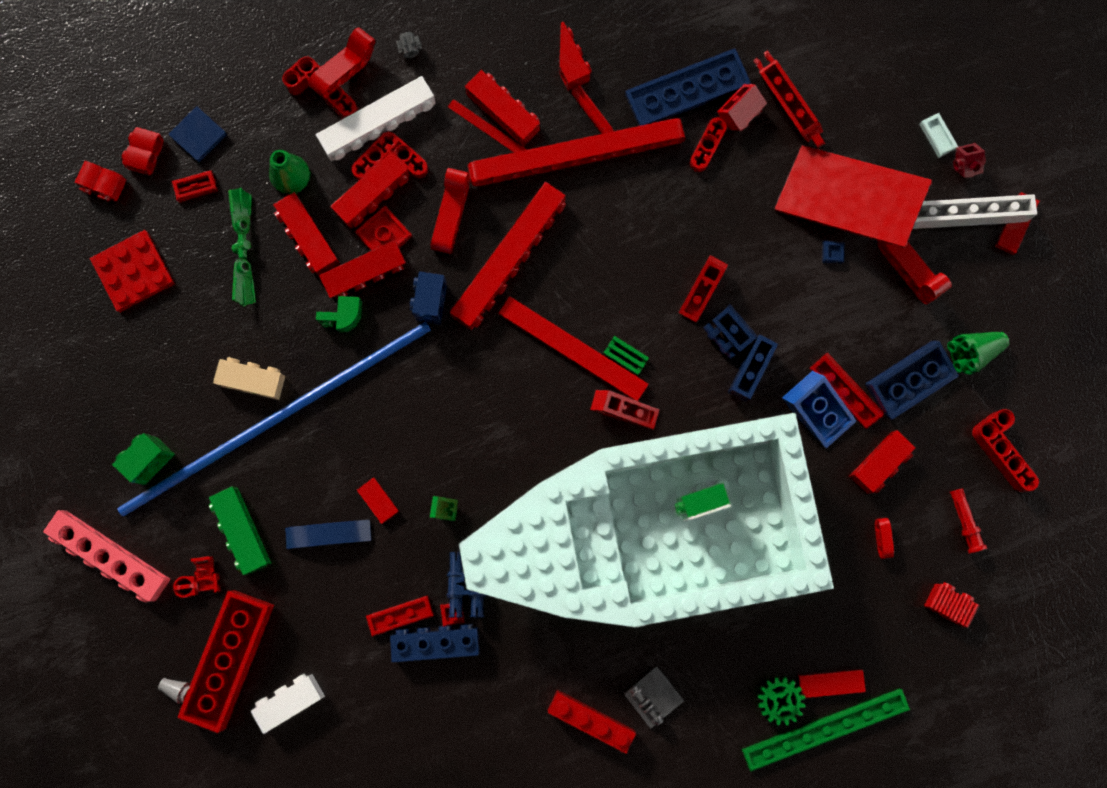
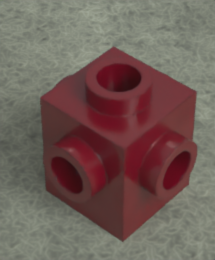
[953,143,986,178]

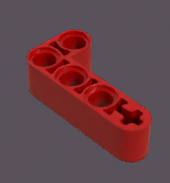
[307,27,376,98]
[282,57,359,119]
[430,168,470,254]
[877,241,952,304]
[972,409,1039,492]

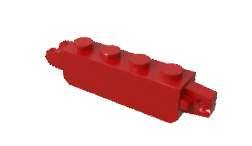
[753,50,825,148]

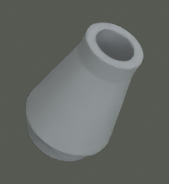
[158,678,190,704]

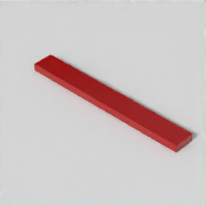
[499,296,648,401]

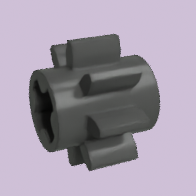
[396,32,422,58]

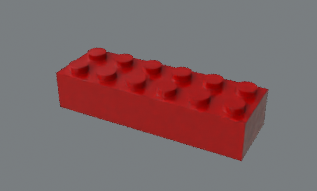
[177,590,274,733]

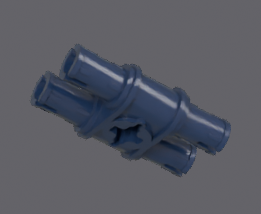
[446,552,487,618]

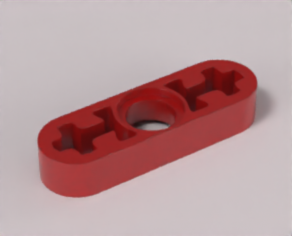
[690,117,727,172]

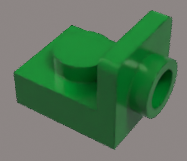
[430,496,458,521]

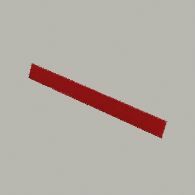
[448,99,527,153]

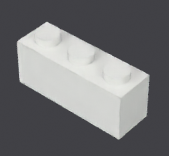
[251,673,325,734]

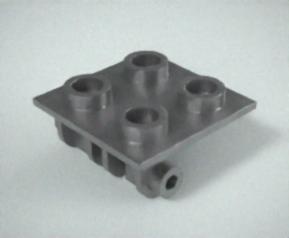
[624,667,684,728]

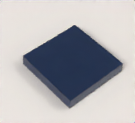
[168,106,227,162]

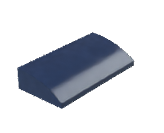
[865,341,959,420]

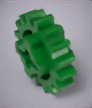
[757,677,806,726]

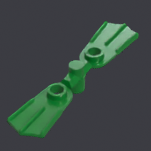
[228,188,256,307]

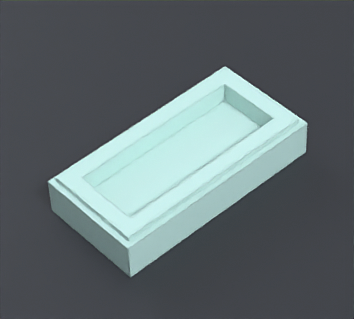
[919,113,958,158]

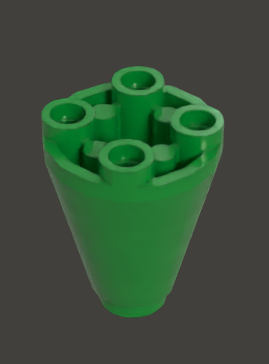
[269,150,311,195]
[947,332,1009,375]

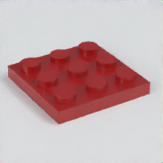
[90,230,175,313]

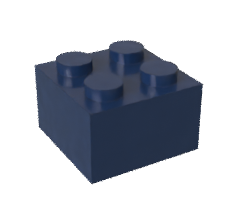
[410,272,447,325]

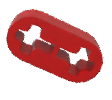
[875,518,894,559]

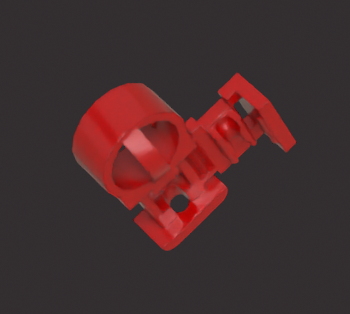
[173,556,220,598]

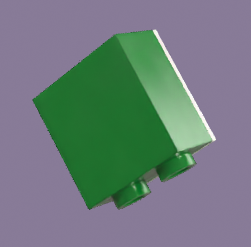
[674,483,731,522]

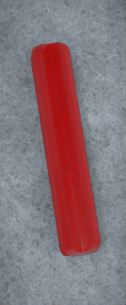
[572,85,613,134]

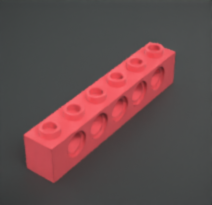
[43,510,171,603]

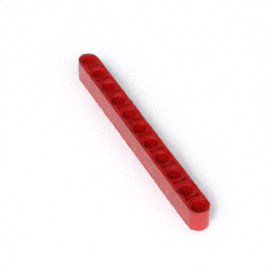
[468,118,686,186]

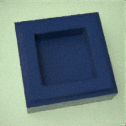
[822,241,845,264]

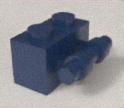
[703,305,757,359]

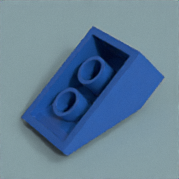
[782,371,856,448]

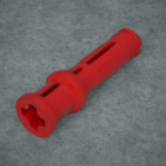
[950,488,987,553]

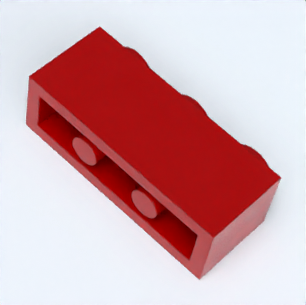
[849,430,916,494]

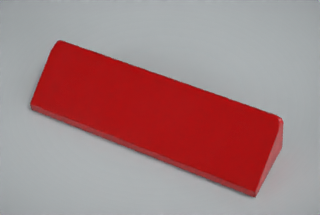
[810,353,884,429]

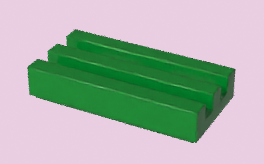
[603,336,649,376]

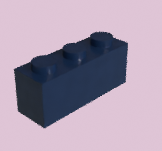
[728,334,778,402]

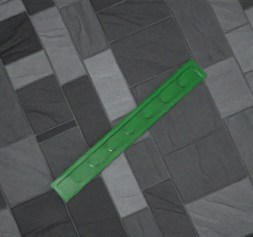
[742,688,910,771]

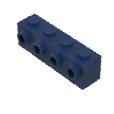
[390,624,480,662]

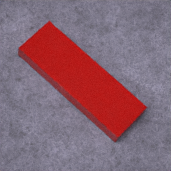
[995,192,1039,255]
[366,595,434,637]
[798,669,866,698]

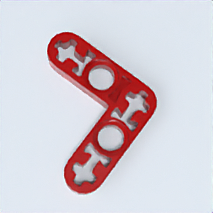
[352,132,428,180]

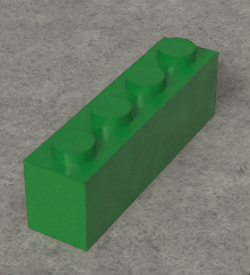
[209,486,272,575]

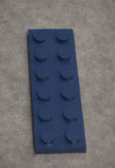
[625,48,751,126]

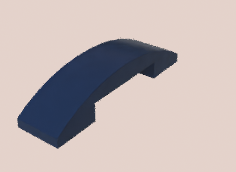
[285,520,372,549]

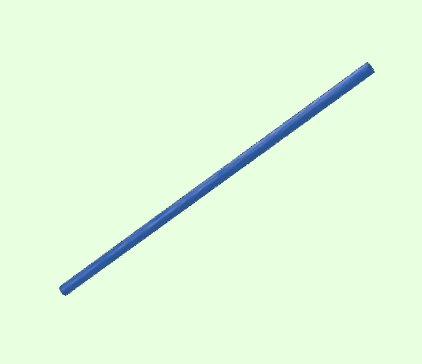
[117,322,431,517]

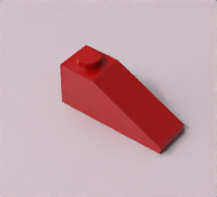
[679,255,728,322]
[590,390,659,429]

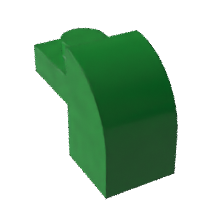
[316,296,362,333]

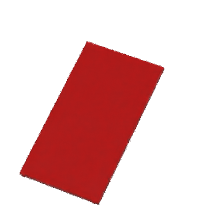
[775,145,932,248]

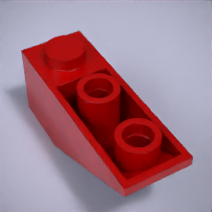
[559,22,592,91]

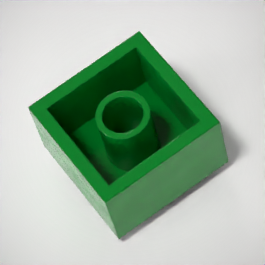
[112,433,175,485]

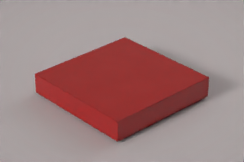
[354,206,412,251]

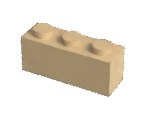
[213,357,285,400]

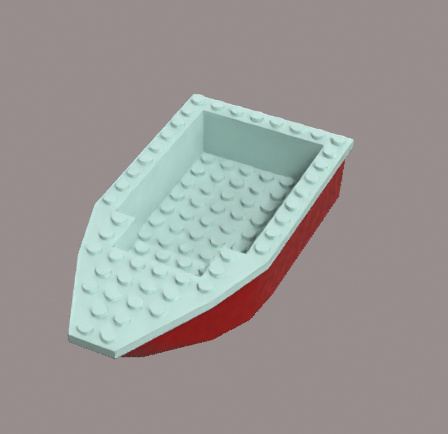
[459,413,834,627]

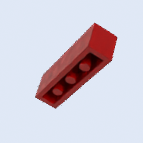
[465,70,540,147]
[330,153,410,229]
[273,192,340,277]
[319,240,406,300]
[548,690,636,753]

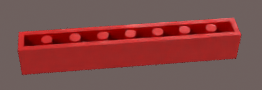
[450,182,566,330]

